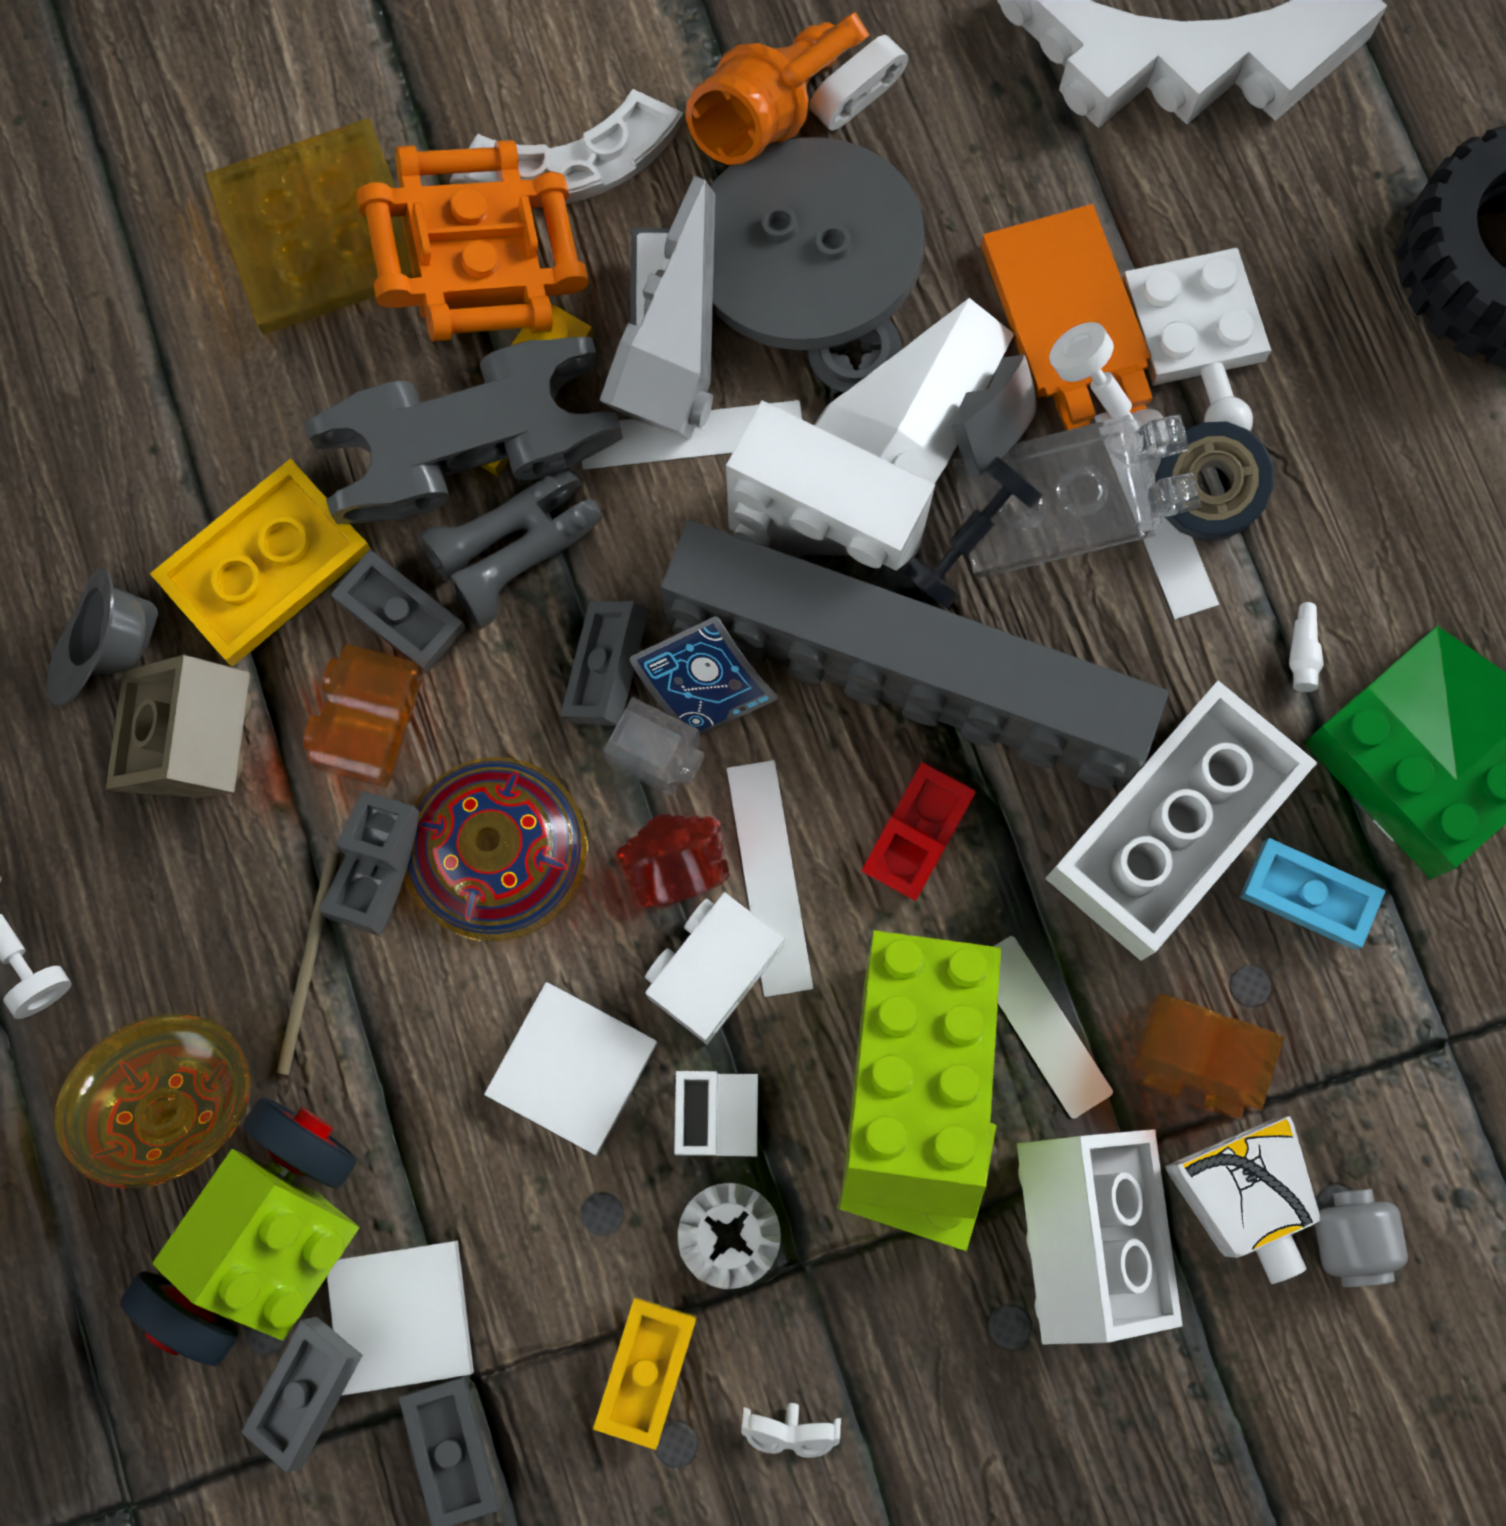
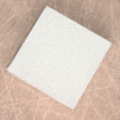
[484,982,658,1156]
[327,1241,474,1396]

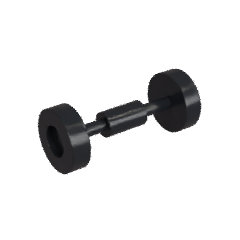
[902,456,1043,609]

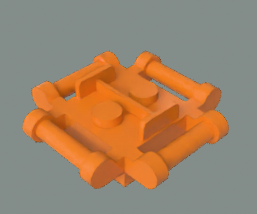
[356,140,589,342]

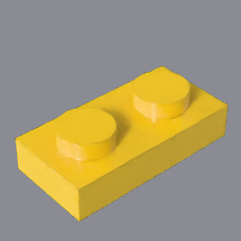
[593,1297,697,1450]

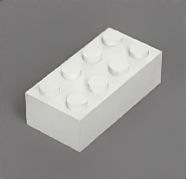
[1045,681,1317,961]

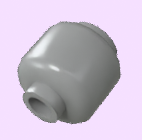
[1314,1189,1408,1287]

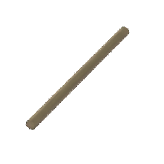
[276,852,339,1075]

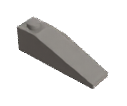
[599,176,715,439]

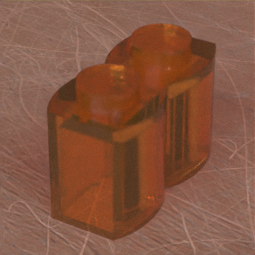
[303,644,423,788]
[1131,994,1285,1119]

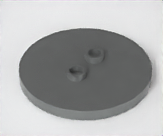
[710,137,925,350]

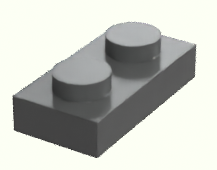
[330,549,466,674]
[560,601,649,726]
[241,1317,363,1473]
[399,1375,501,1526]

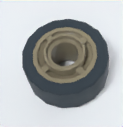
[1155,421,1274,540]

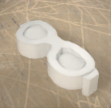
[741,1403,841,1458]

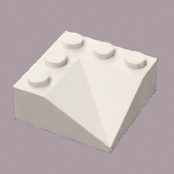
[726,400,935,571]

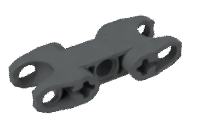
[304,337,623,525]

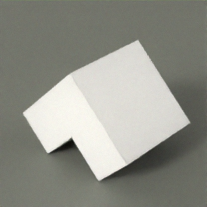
[674,1071,758,1157]

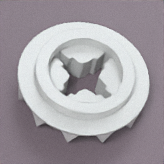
[678,1183,781,1289]

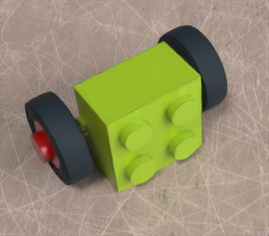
[120,1097,360,1366]

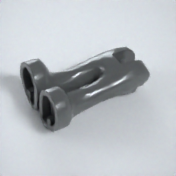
[417,470,603,630]

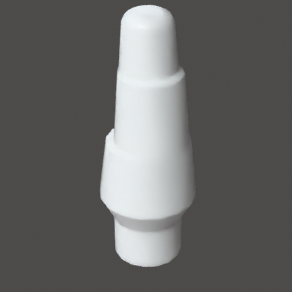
[1289,602,1324,692]

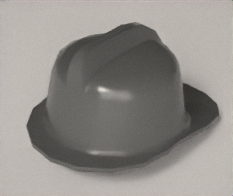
[46,568,158,706]

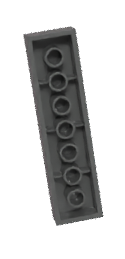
[661,519,1170,789]

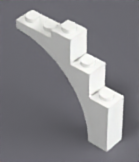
[997,0,1387,128]

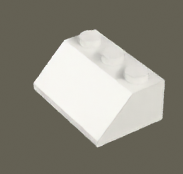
[1017,1129,1183,1344]

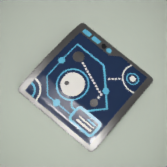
[630,617,778,737]

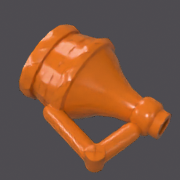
[685,12,870,165]

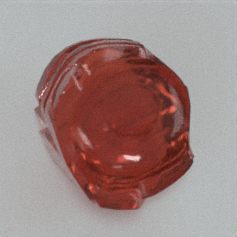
[615,814,730,908]

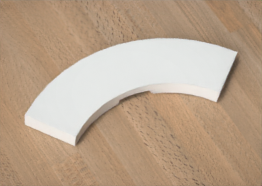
[450,89,684,208]

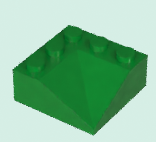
[1303,625,1506,880]

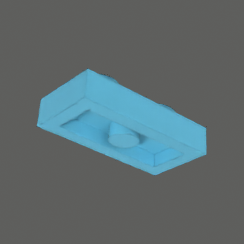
[1239,838,1385,950]

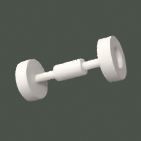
[1049,322,1171,466]
[0,876,72,1019]

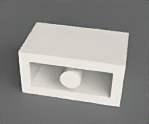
[645,892,785,1045]

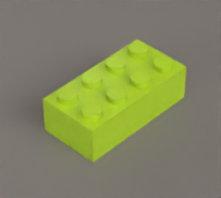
[841,930,1001,1219]

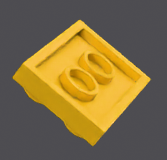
[150,458,371,667]

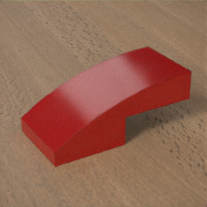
[861,762,976,901]

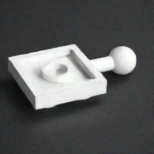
[1122,248,1271,431]

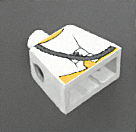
[1165,1116,1320,1284]

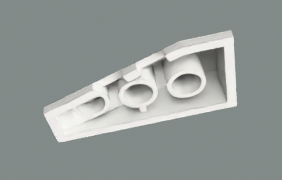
[814,298,1014,484]

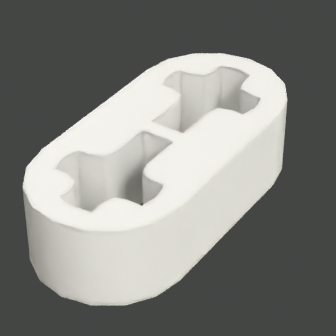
[809,35,909,130]

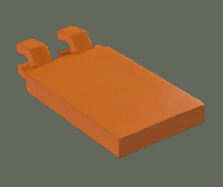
[981,204,1153,437]

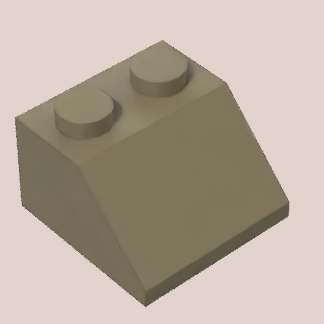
[106,655,251,798]

